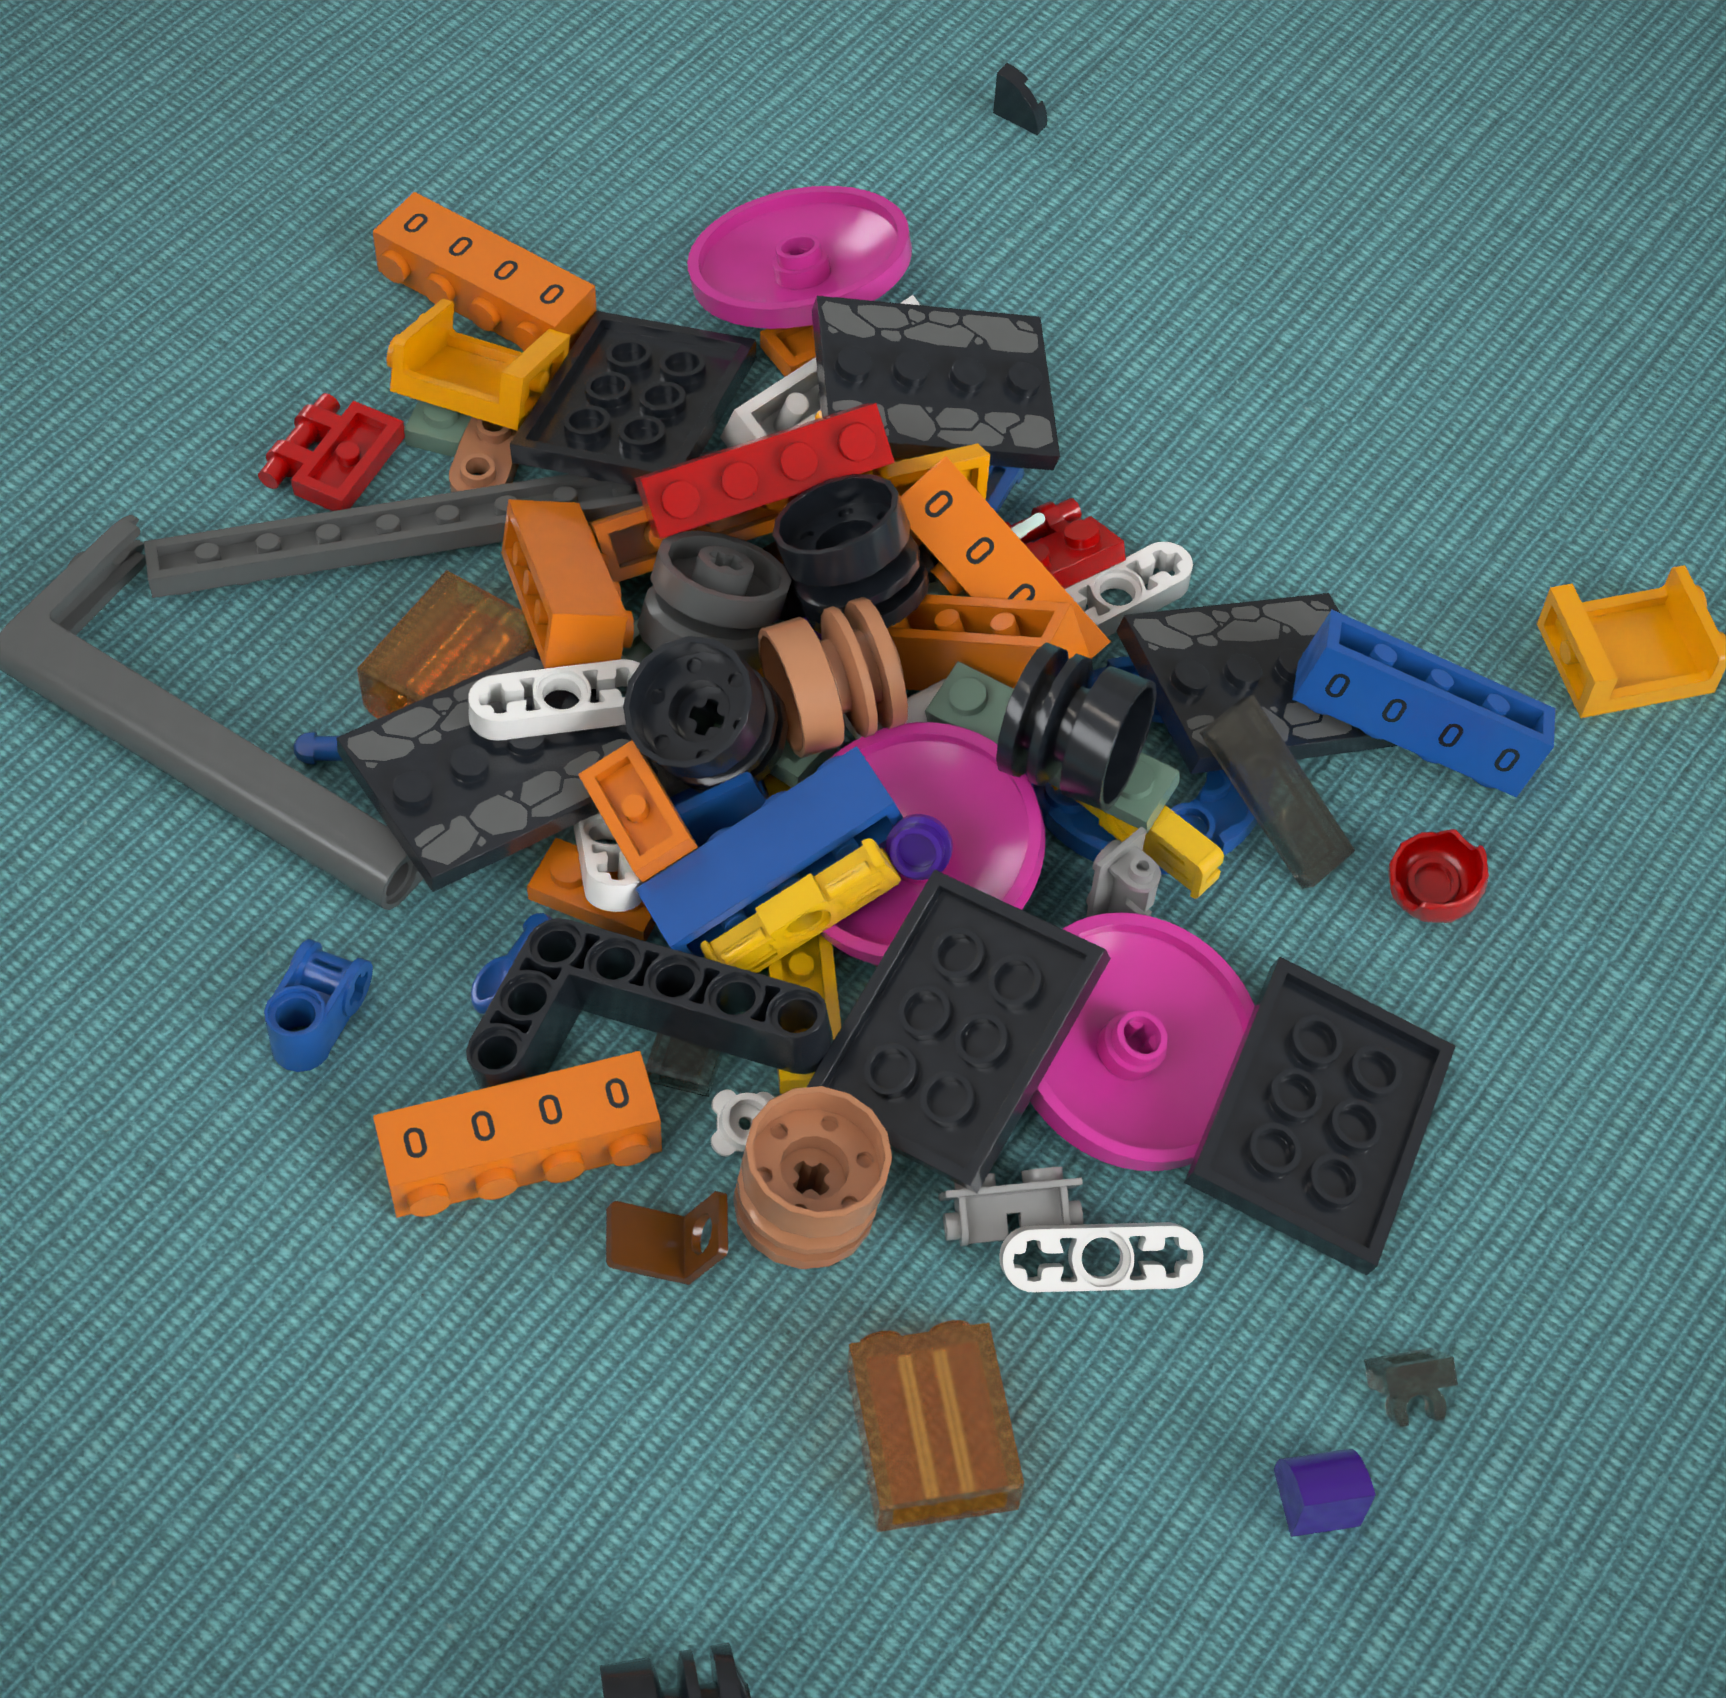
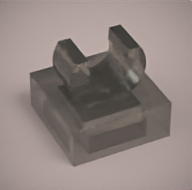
[1364,1348,1458,1427]

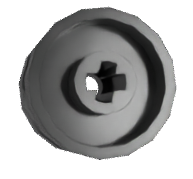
[637,530,791,671]

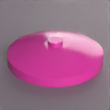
[687,186,912,329]
[820,722,1046,965]
[1030,912,1255,1171]

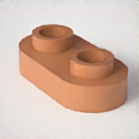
[449,417,519,492]

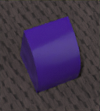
[1274,1449,1376,1537]

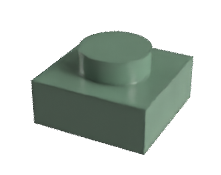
[404,400,472,457]

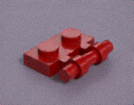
[258,393,405,511]
[1005,498,1126,589]

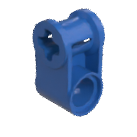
[264,939,373,1072]

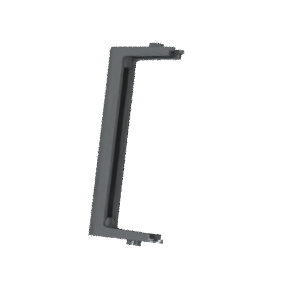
[0,514,423,910]

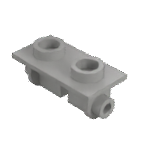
[1086,827,1161,918]
[938,1167,1083,1246]

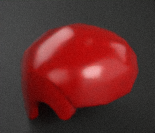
[1388,829,1489,923]

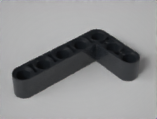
[466,918,834,1090]

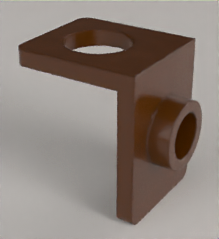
[606,1191,728,1285]

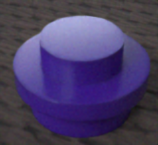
[886,814,953,880]

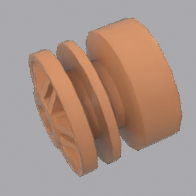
[758,597,908,758]
[733,1086,892,1269]

